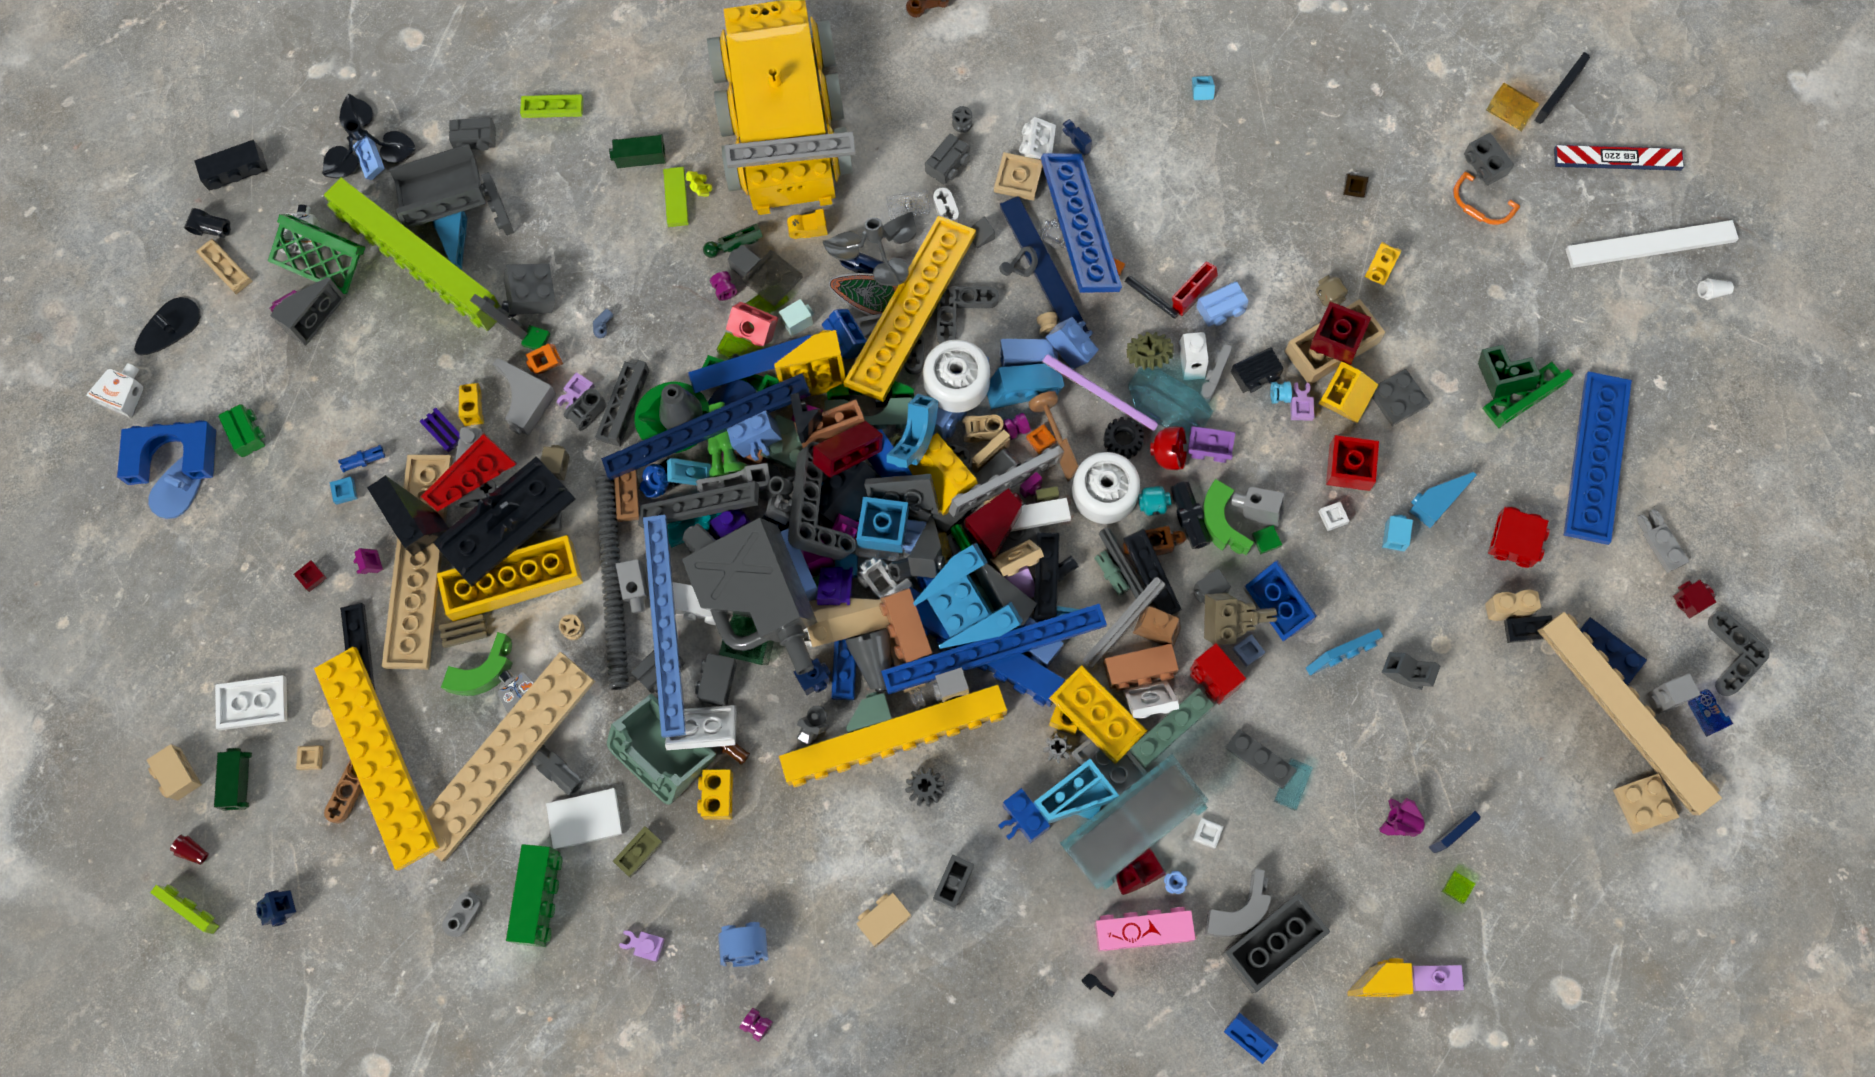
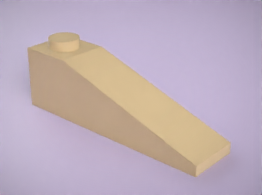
[807,598,889,647]

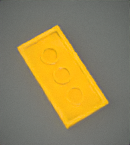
[1049,665,1148,764]

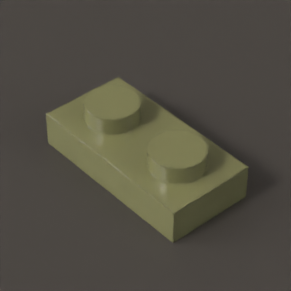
[612,826,663,878]

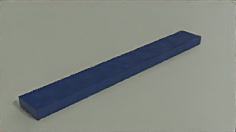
[1000,196,1091,338]

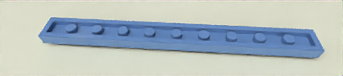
[643,515,686,738]

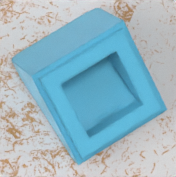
[1192,76,1215,100]

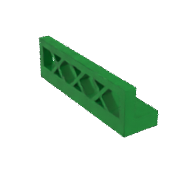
[1482,362,1574,428]

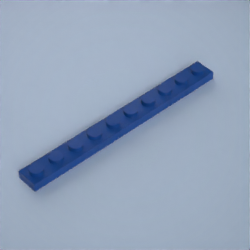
[881,603,1107,694]

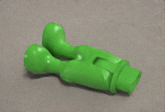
[708,402,747,478]

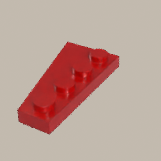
[421,433,517,512]

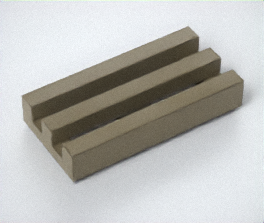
[439,614,488,648]

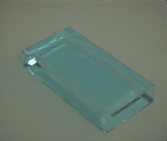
[1273,758,1313,811]

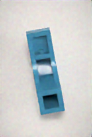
[887,394,938,468]

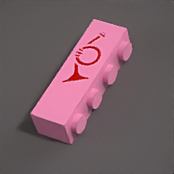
[1095,907,1196,952]

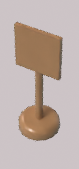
[1028,391,1079,482]

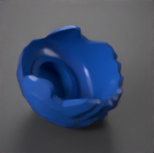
[639,464,669,498]

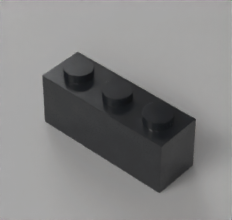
[194,139,268,191]

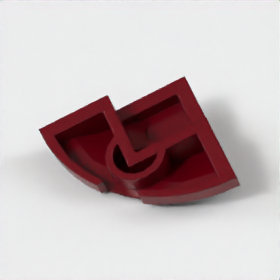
[1116,831,1166,895]

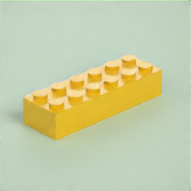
[437,535,583,622]

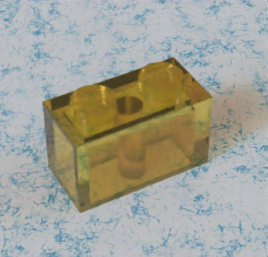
[1486,83,1540,132]

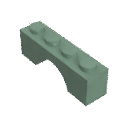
[825,398,912,429]
[1129,688,1214,769]

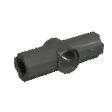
[530,745,584,796]

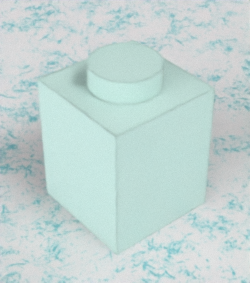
[779,299,814,337]

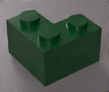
[1478,344,1540,399]

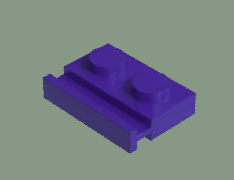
[817,567,854,605]

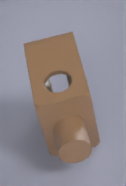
[1133,606,1181,647]

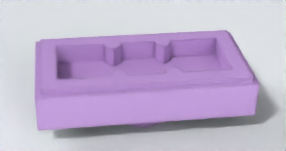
[1412,965,1464,991]

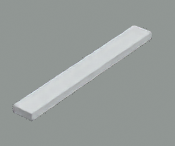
[1565,220,1739,268]

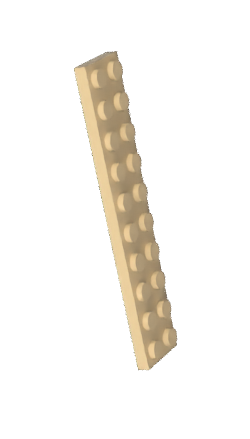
[382,455,453,670]
[425,652,596,862]

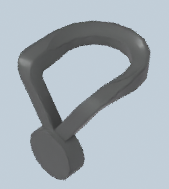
[999,246,1038,277]

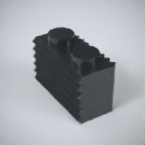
[1231,347,1284,393]

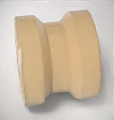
[1036,312,1058,337]
[559,614,585,640]

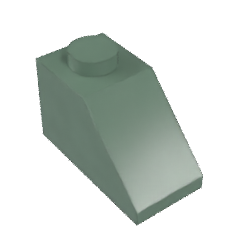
[846,692,892,733]

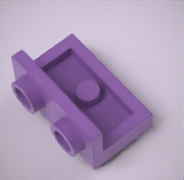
[1187,426,1235,463]

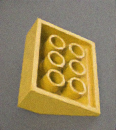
[774,330,846,397]

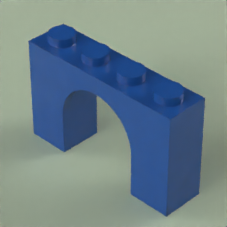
[117,420,217,485]

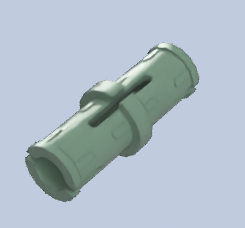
[1094,551,1130,596]

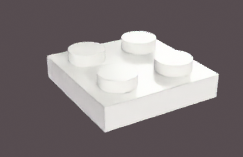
[1123,680,1179,718]

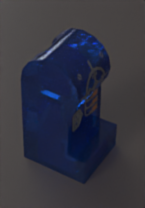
[1688,689,1733,737]

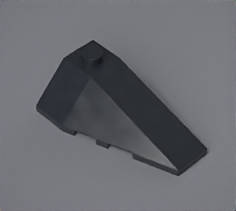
[367,475,449,556]

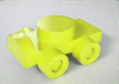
[686,171,712,197]

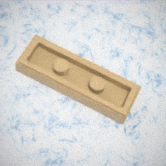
[196,239,253,295]

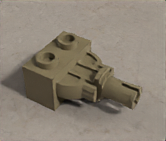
[1204,593,1277,645]

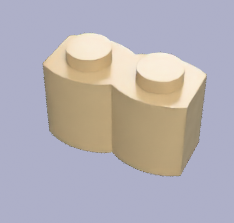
[1485,590,1541,621]

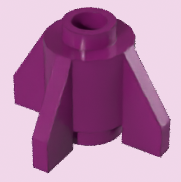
[1379,798,1425,837]

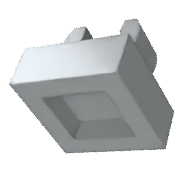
[765,494,792,525]

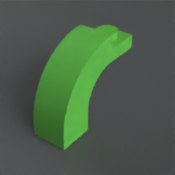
[1202,479,1254,555]
[441,632,513,696]

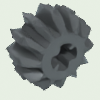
[905,767,944,807]

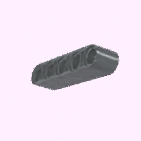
[931,448,1021,536]

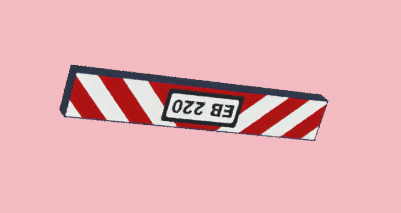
[1554,145,1684,171]

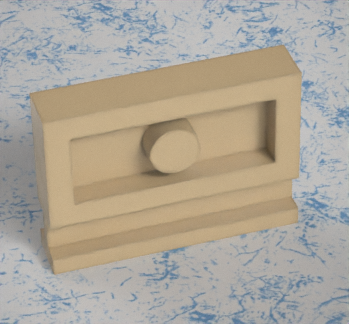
[972,430,1010,473]

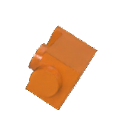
[526,343,563,375]

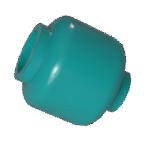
[1138,486,1171,516]

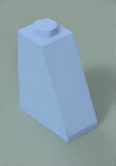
[1000,339,1058,367]

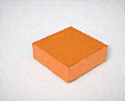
[1026,424,1057,454]

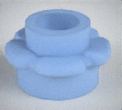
[1164,871,1187,894]

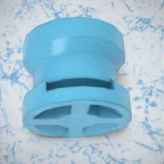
[1270,381,1292,404]

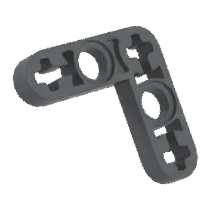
[937,286,999,344]
[1708,611,1770,696]

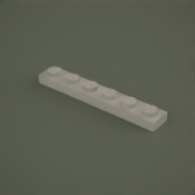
[725,132,855,169]
[949,445,1064,518]

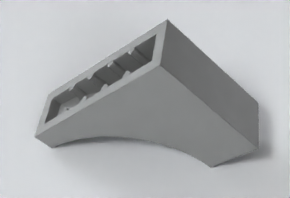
[493,357,556,436]

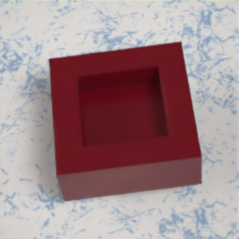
[293,560,327,592]

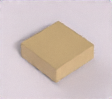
[296,745,323,770]

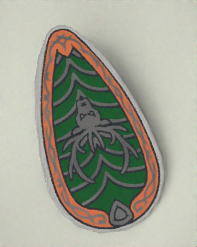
[829,273,898,316]

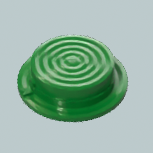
[635,382,709,453]

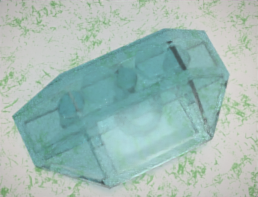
[1128,367,1213,431]

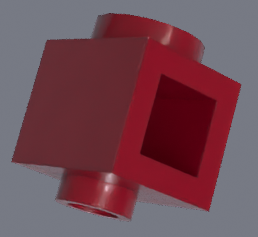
[1673,580,1716,619]

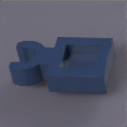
[1062,119,1092,156]

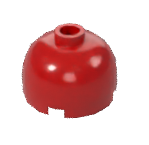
[1150,426,1187,470]

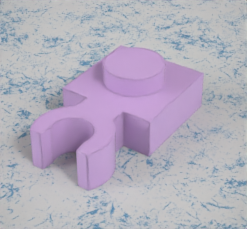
[557,372,595,409]
[1290,383,1314,421]
[619,931,665,962]

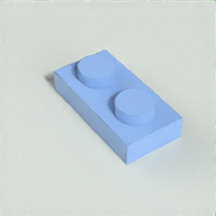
[353,136,385,180]

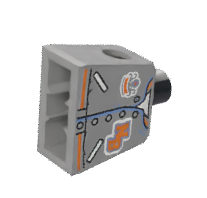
[497,670,534,713]

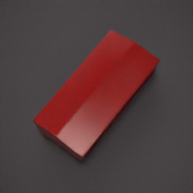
[1172,261,1218,316]

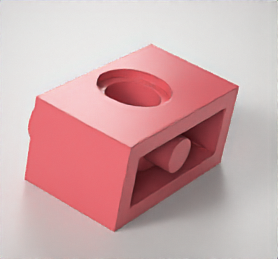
[726,302,778,346]

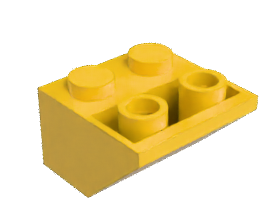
[1318,362,1378,423]

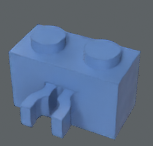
[1046,317,1099,369]
[727,410,782,461]

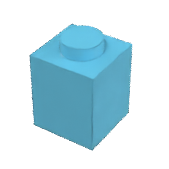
[1382,515,1413,551]

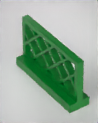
[268,214,366,294]

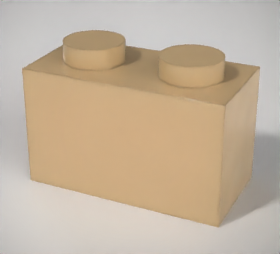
[147,744,202,801]
[856,893,912,948]

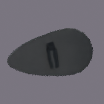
[134,297,201,356]

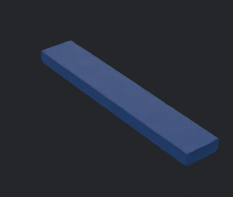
[688,334,811,393]

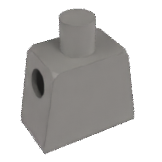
[1232,487,1284,528]
[616,559,649,614]

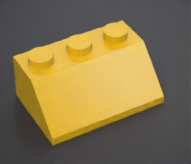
[908,433,978,515]
[1347,958,1413,997]

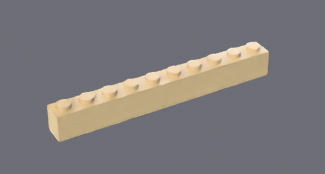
[1538,612,1722,815]

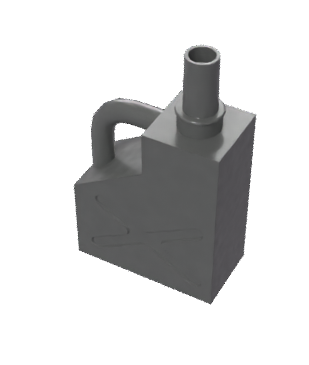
[682,518,818,675]

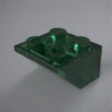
[719,615,774,665]

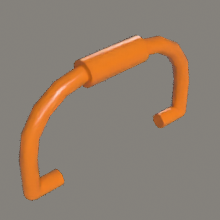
[1453,172,1520,225]

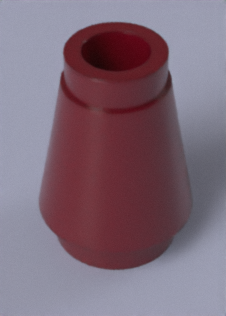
[170,834,209,865]

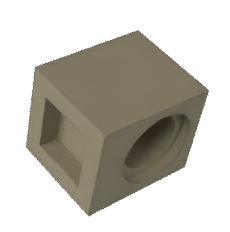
[541,445,570,481]

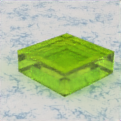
[1441,871,1476,905]

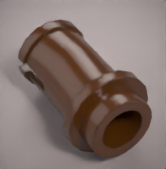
[720,743,750,765]

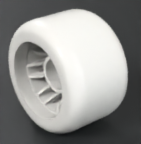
[923,340,990,413]
[1072,452,1140,524]

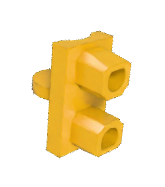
[1365,242,1402,285]

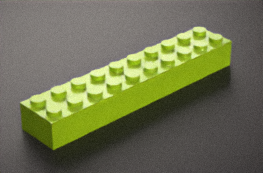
[324,178,501,331]

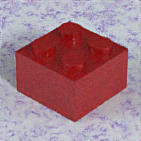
[1326,435,1379,491]
[1190,643,1246,705]

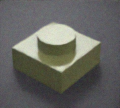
[1035,486,1059,503]

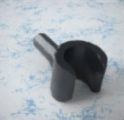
[1081,974,1115,998]

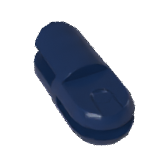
[839,252,884,274]

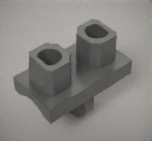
[797,705,829,744]

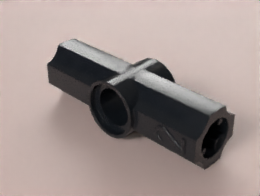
[1170,481,1211,549]

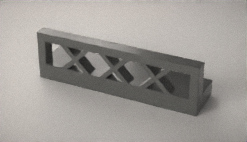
[595,360,650,447]

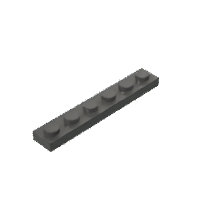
[638,481,759,528]

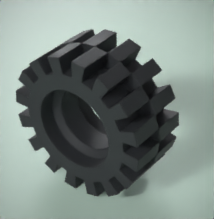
[1103,417,1144,459]

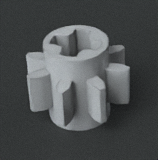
[1043,733,1072,764]

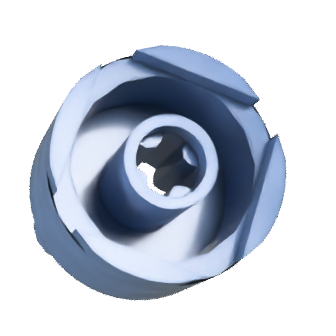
[718,922,768,967]

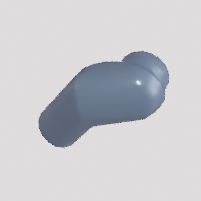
[593,308,614,339]

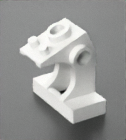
[857,557,913,600]

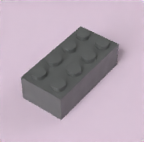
[1221,893,1330,994]

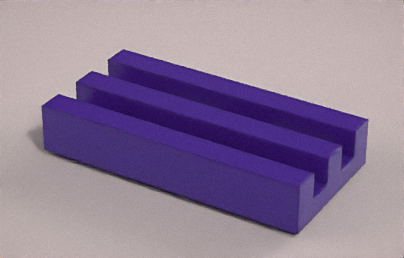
[419,408,460,453]

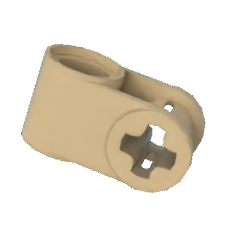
[962,414,1004,443]

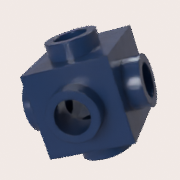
[794,658,831,696]
[256,890,296,927]

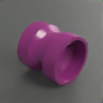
[709,271,737,301]
[1003,412,1031,440]
[739,1008,773,1042]

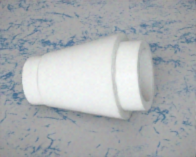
[1697,278,1734,300]

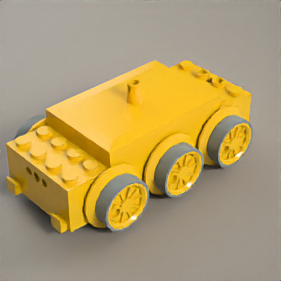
[707,0,853,215]

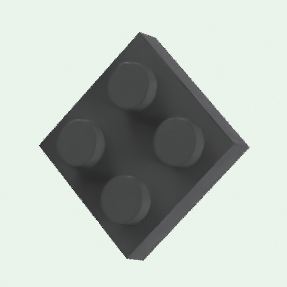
[1372,369,1430,426]

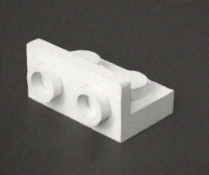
[1019,117,1056,160]

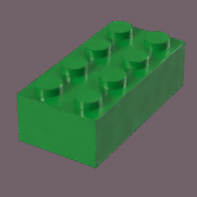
[506,844,563,947]

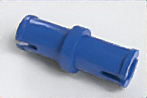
[338,445,386,473]

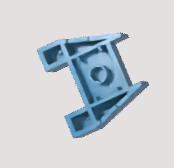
[913,543,1023,649]

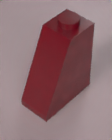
[965,488,1023,560]

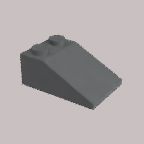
[270,277,346,346]

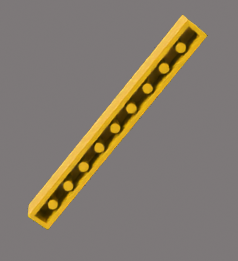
[779,685,1007,787]

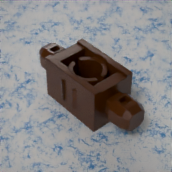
[1123,526,1186,556]

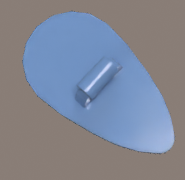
[148,457,202,519]

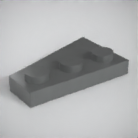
[864,474,940,515]

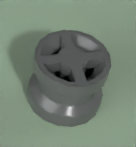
[952,106,972,133]

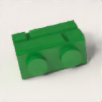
[218,404,265,457]

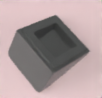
[971,217,995,249]

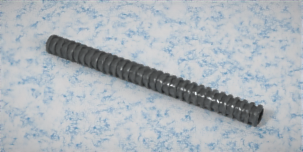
[595,475,629,690]

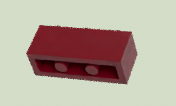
[813,421,883,477]

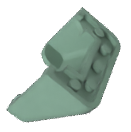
[607,693,716,805]

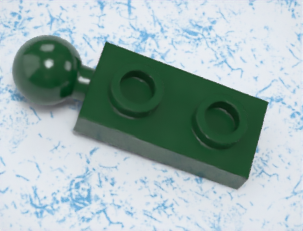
[703,224,763,258]

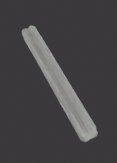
[1083,577,1165,668]

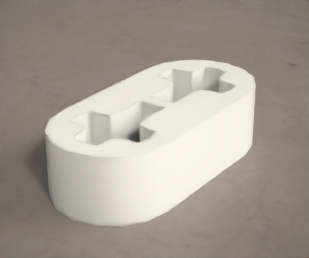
[933,188,959,223]

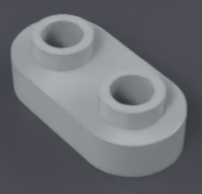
[442,892,482,937]

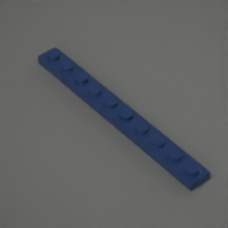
[601,373,811,480]

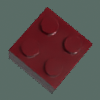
[1310,301,1372,365]

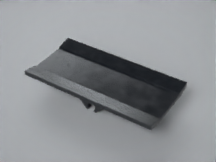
[433,456,576,587]

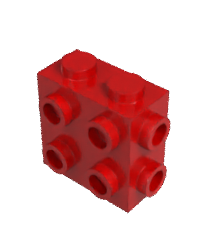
[1488,507,1550,568]

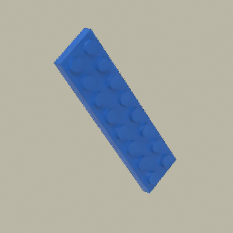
[1041,153,1122,293]
[1563,371,1632,545]

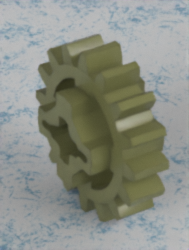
[1126,332,1174,370]

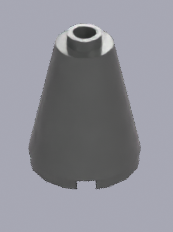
[659,384,703,430]
[845,628,891,692]

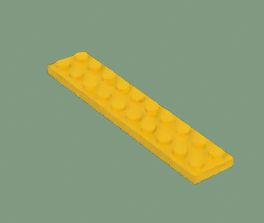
[844,215,976,402]
[314,647,440,871]

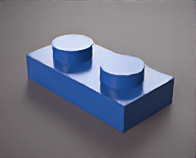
[1224,1012,1278,1064]

